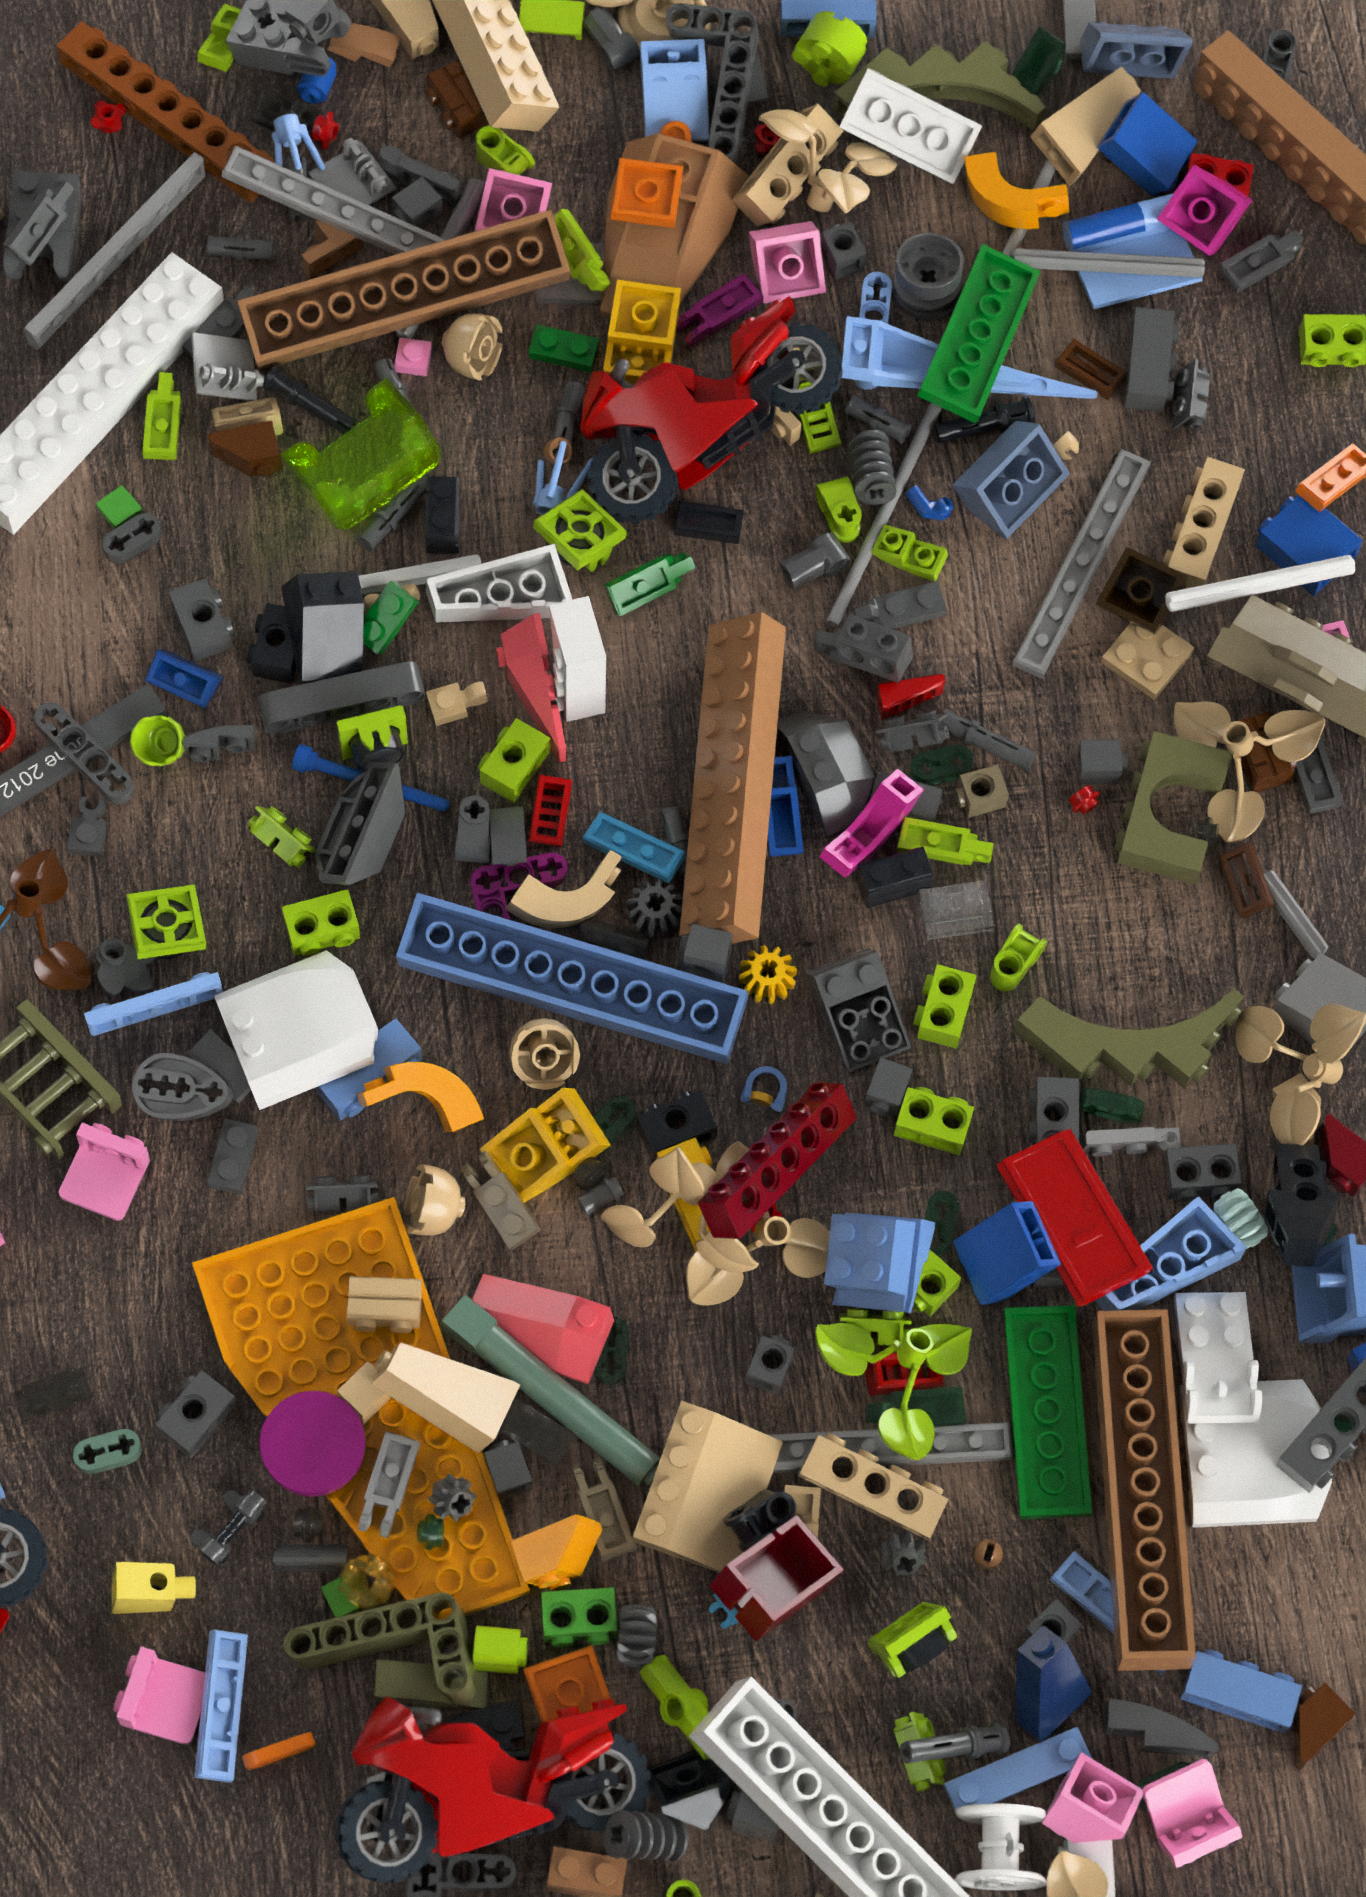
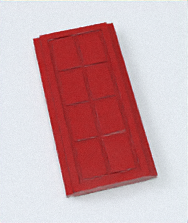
[996,1129,1153,1307]

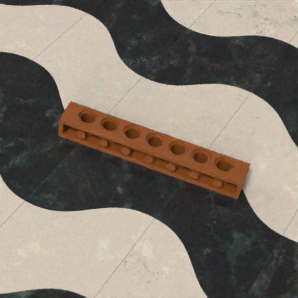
[56,21,274,204]

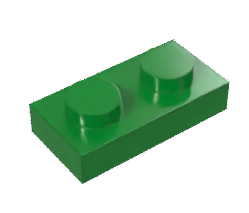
[528,324,599,373]
[363,581,419,655]

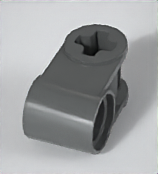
[1261,29,1296,84]
[455,795,490,863]

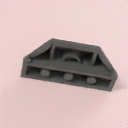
[776,710,875,838]
[314,761,405,885]

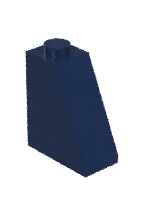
[1015,1625,1093,1743]

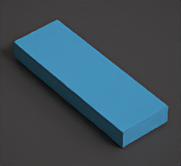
[582,812,687,884]

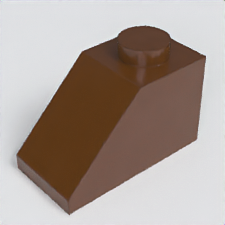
[207,421,282,477]
[1294,1683,1356,1771]

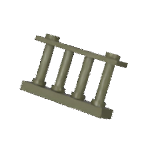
[0,999,122,1160]

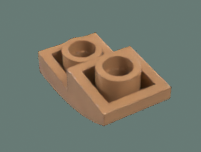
[327,23,400,68]

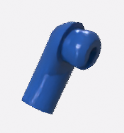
[905,486,954,521]

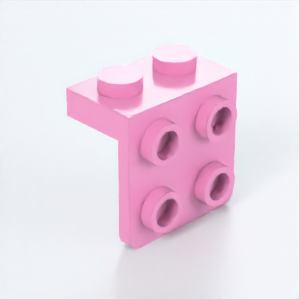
[59,1123,150,1221]
[113,1647,205,1745]
[1143,1759,1242,1868]

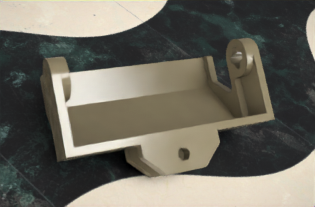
[1207,595,1366,746]

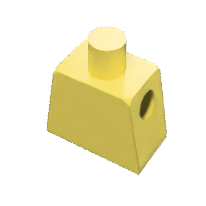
[111,1562,196,1614]

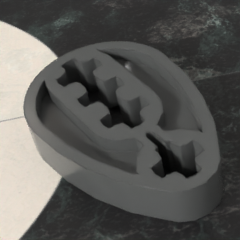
[132,1053,233,1121]

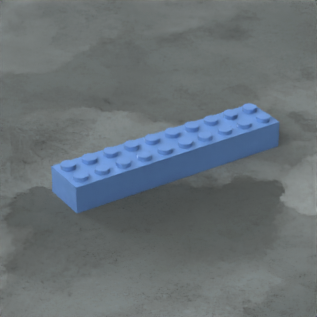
[396,893,748,1064]

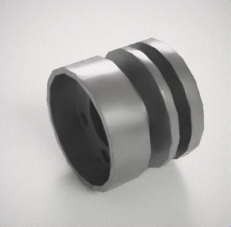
[893,232,964,320]

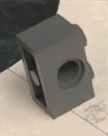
[168,578,234,662]
[677,924,733,983]
[155,1370,237,1459]

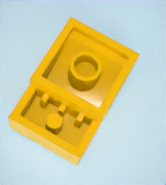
[603,280,681,385]
[480,1087,611,1203]

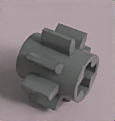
[428,1474,476,1522]
[881,1531,926,1576]

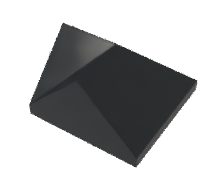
[647,1749,733,1831]

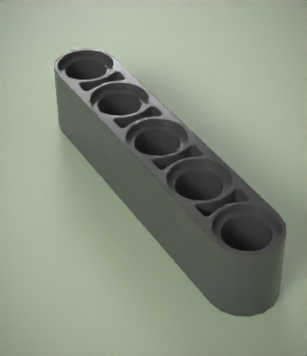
[257,662,426,734]

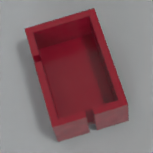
[709,1515,844,1642]

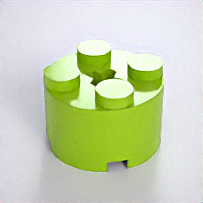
[792,11,867,86]

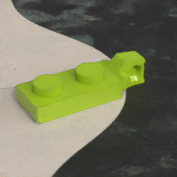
[554,208,611,292]
[143,372,181,460]
[897,817,994,865]

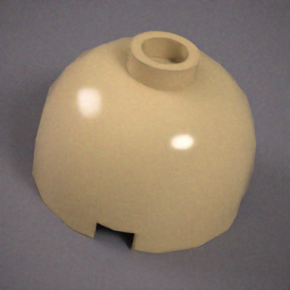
[442,313,502,381]
[509,1018,580,1090]
[404,1164,465,1236]

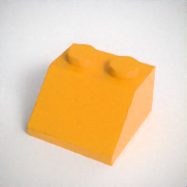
[511,1514,602,1591]

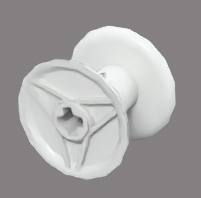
[954,1803,1047,1891]

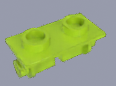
[248,806,316,868]
[839,1308,911,1346]
[893,1712,946,1792]

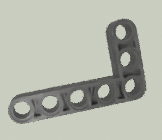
[665,3,758,164]

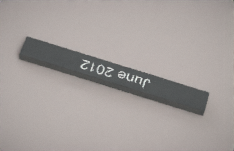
[0,684,167,817]

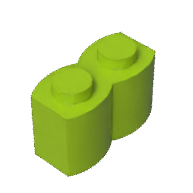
[473,1626,528,1675]

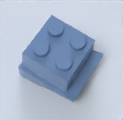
[824,1212,935,1313]
[1291,1234,1366,1343]

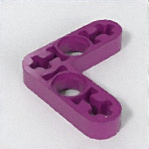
[470,853,567,920]

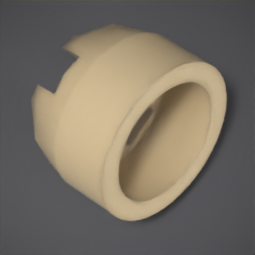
[1053,431,1079,460]

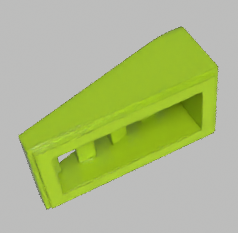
[797,382,841,454]

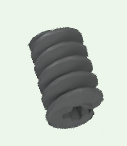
[848,430,897,505]
[604,1810,688,1861]

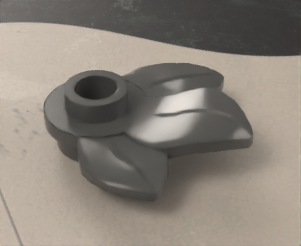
[95,938,156,997]

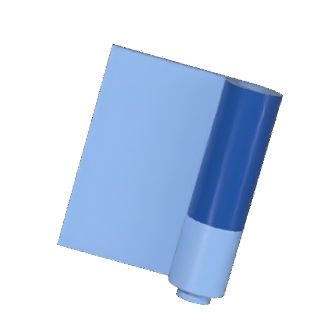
[1062,193,1203,310]

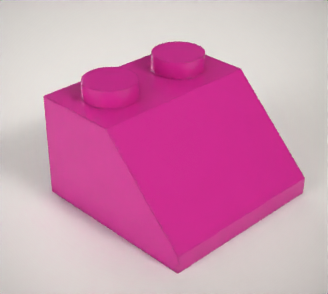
[1157,165,1252,256]

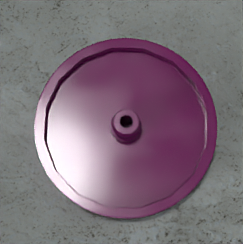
[260,1391,366,1497]

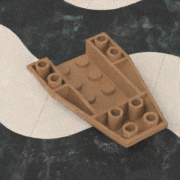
[600,133,749,317]

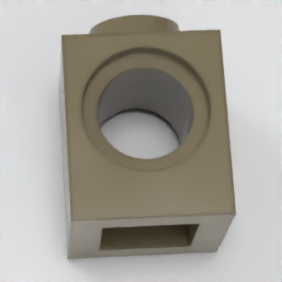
[954,765,1009,818]

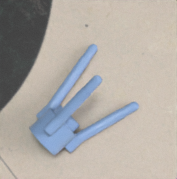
[272,114,325,170]
[533,441,592,515]

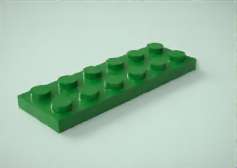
[917,244,1041,423]
[1003,1305,1092,1520]

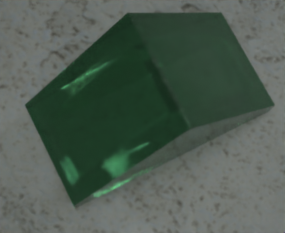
[1011,26,1066,95]

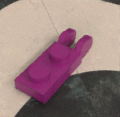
[676,273,763,346]

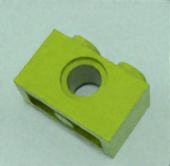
[478,718,551,803]

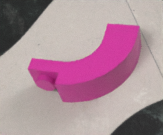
[819,769,924,878]

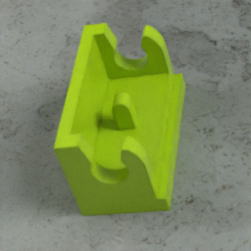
[519,0,585,40]

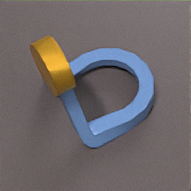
[740,1066,787,1112]

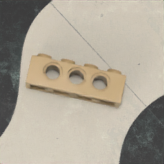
[732,104,844,227]
[1162,457,1245,589]
[798,1433,949,1540]

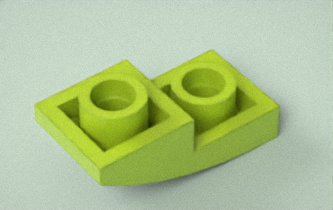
[872,524,948,582]

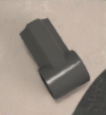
[583,7,640,72]
[780,532,851,589]

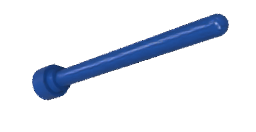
[292,744,450,812]

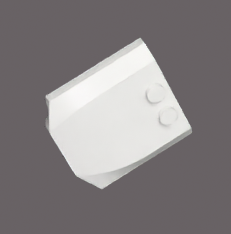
[214,950,379,1110]
[1178,1379,1332,1528]

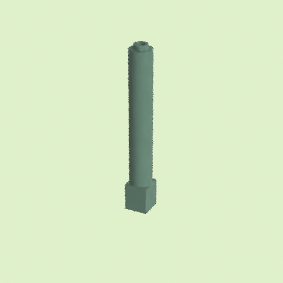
[442,1295,661,1487]

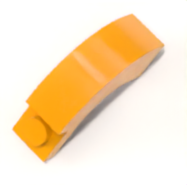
[964,152,1069,229]
[356,1062,484,1132]

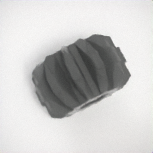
[626,878,683,938]
[616,1604,657,1668]

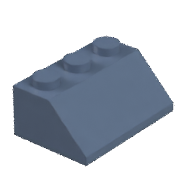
[1080,22,1192,79]
[952,421,1070,539]

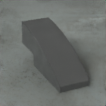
[1104,1698,1218,1758]

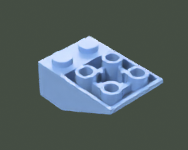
[640,39,709,142]

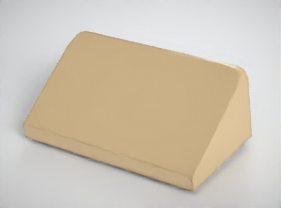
[212,397,283,435]

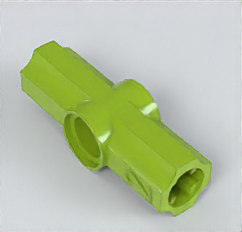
[640,1654,711,1760]

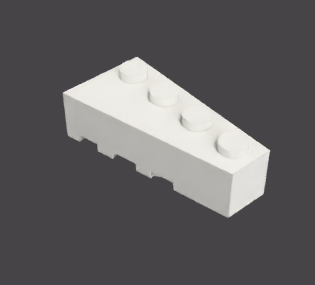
[426,544,573,622]
[549,596,606,722]

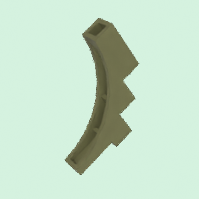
[833,41,1046,131]
[1014,988,1244,1089]

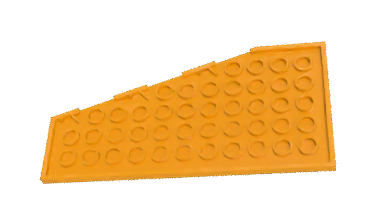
[192,1197,530,1620]

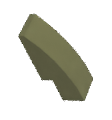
[374,1660,488,1710]

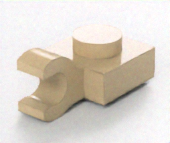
[426,681,488,726]

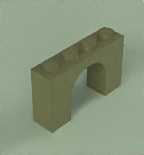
[1114,731,1232,885]

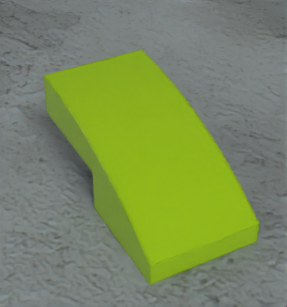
[197,3,241,72]

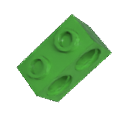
[541,1587,617,1648]

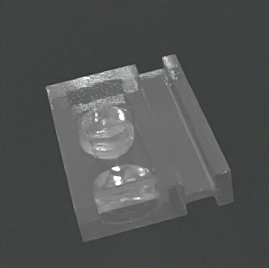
[918,880,995,940]

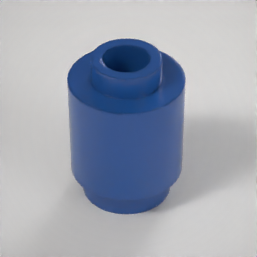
[297,57,337,104]

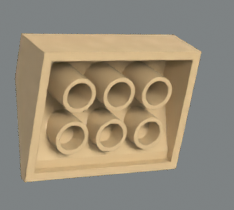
[633,1401,783,1573]

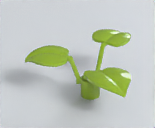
[815,1323,972,1460]

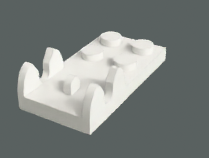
[839,68,982,184]
[1174,1292,1262,1423]

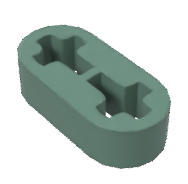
[73,1429,142,1475]

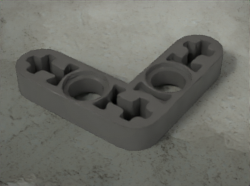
[407,1853,517,1897]

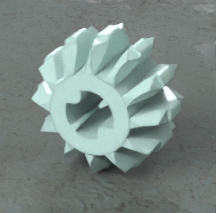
[1214,1188,1268,1249]

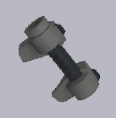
[190,1489,267,1566]

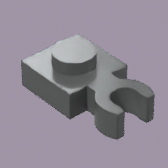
[67,796,107,857]

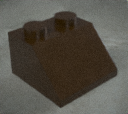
[1095,547,1186,634]

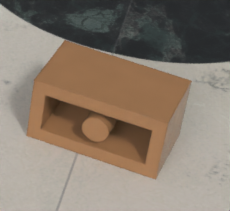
[547,1847,627,1897]

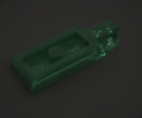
[865,1387,966,1426]

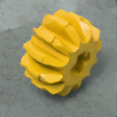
[738,945,797,1005]

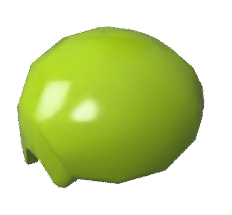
[130,715,186,766]

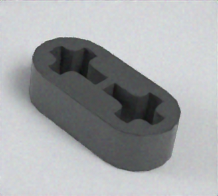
[103,513,162,564]

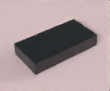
[674,501,744,544]

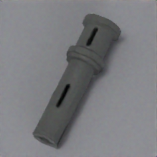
[900,1721,1010,1764]

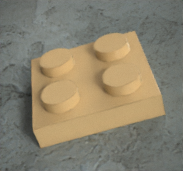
[1101,622,1195,700]

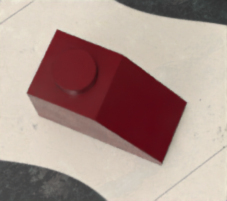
[1319,1114,1366,1197]

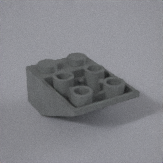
[805,948,912,1073]

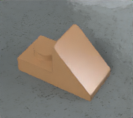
[302,220,364,279]

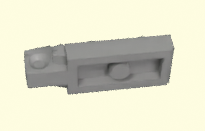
[1081,1127,1181,1157]

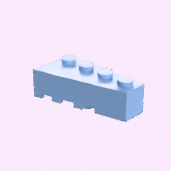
[1094,1196,1247,1311]

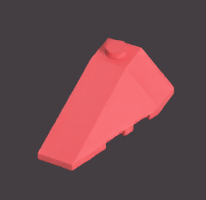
[495,613,566,763]
[472,1274,614,1385]

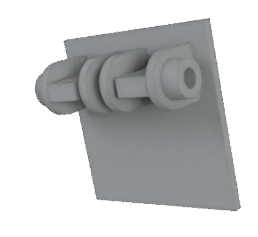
[308,138,397,205]
[191,332,264,401]

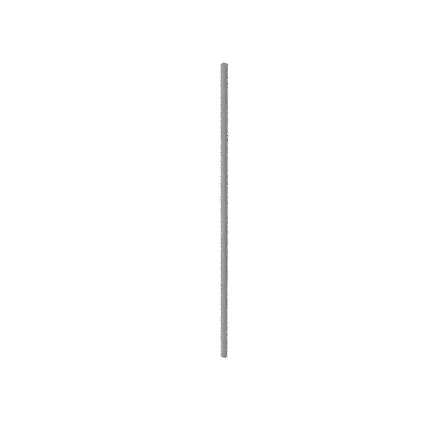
[826,159,1056,628]

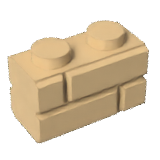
[347,1276,422,1333]

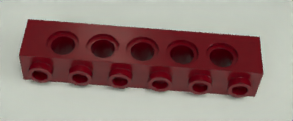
[698,1081,857,1239]

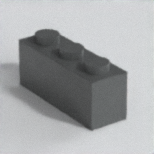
[1124,307,1179,412]

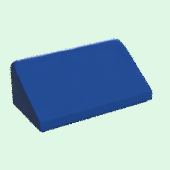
[145,649,223,708]

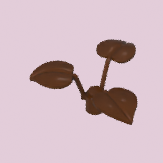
[0,848,92,990]

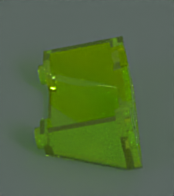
[280,377,442,530]

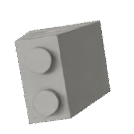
[1273,953,1366,1045]

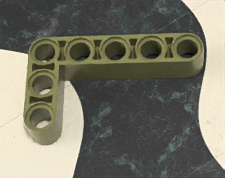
[284,1593,477,1705]

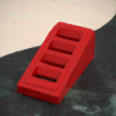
[876,674,945,720]
[529,775,572,847]
[865,1353,944,1396]

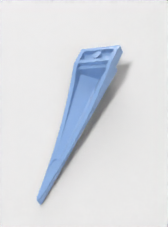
[842,316,1098,399]

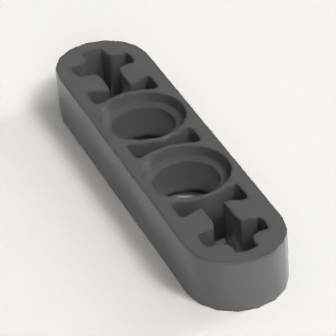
[34,702,134,804]

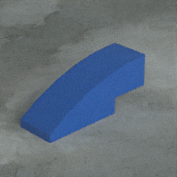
[767,756,804,857]

